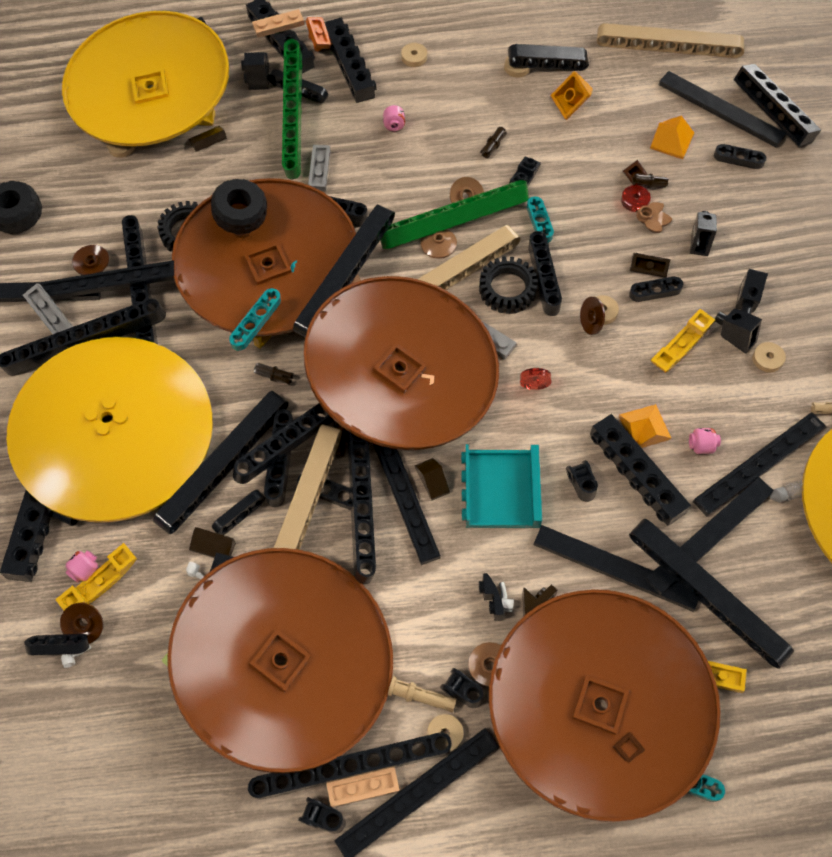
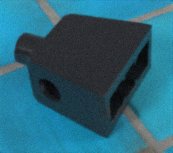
[690,211,717,256]
[735,269,768,314]
[715,308,762,354]

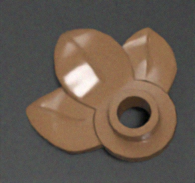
[636,202,673,233]

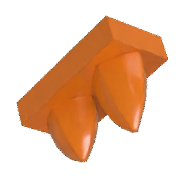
[306,17,332,52]

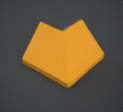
[550,71,593,120]
[650,115,694,159]
[619,404,671,448]

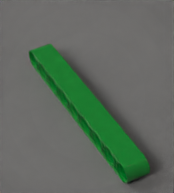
[282,39,302,180]
[380,180,529,249]

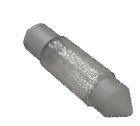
[770,480,803,503]

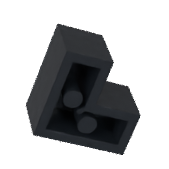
[241,52,270,90]

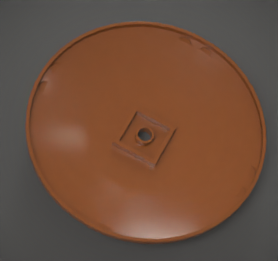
[172,178,356,336]
[303,276,499,450]
[167,548,393,773]
[489,589,721,822]

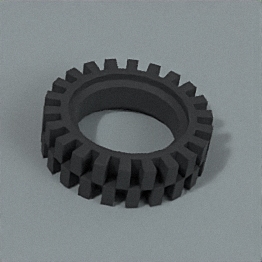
[157,201,198,252]
[479,256,538,314]

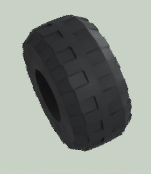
[211,179,267,234]
[0,181,42,234]

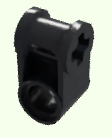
[566,460,598,502]
[440,668,483,708]
[298,797,346,834]

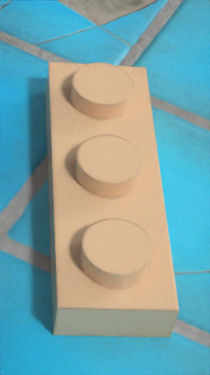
[252,9,304,38]
[326,767,400,808]

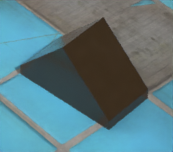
[415,458,450,501]

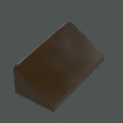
[189,126,227,152]
[630,253,671,278]
[189,527,236,558]

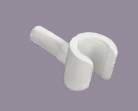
[186,562,204,579]
[499,582,514,612]
[61,644,91,668]

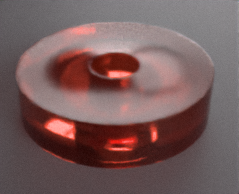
[621,185,651,212]
[520,368,552,390]

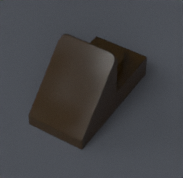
[522,584,558,617]

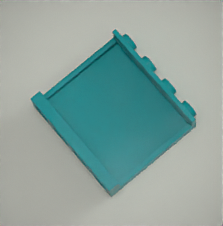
[461,444,542,528]

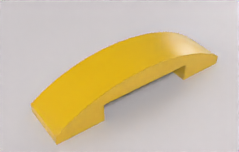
[651,309,715,373]
[55,543,137,611]

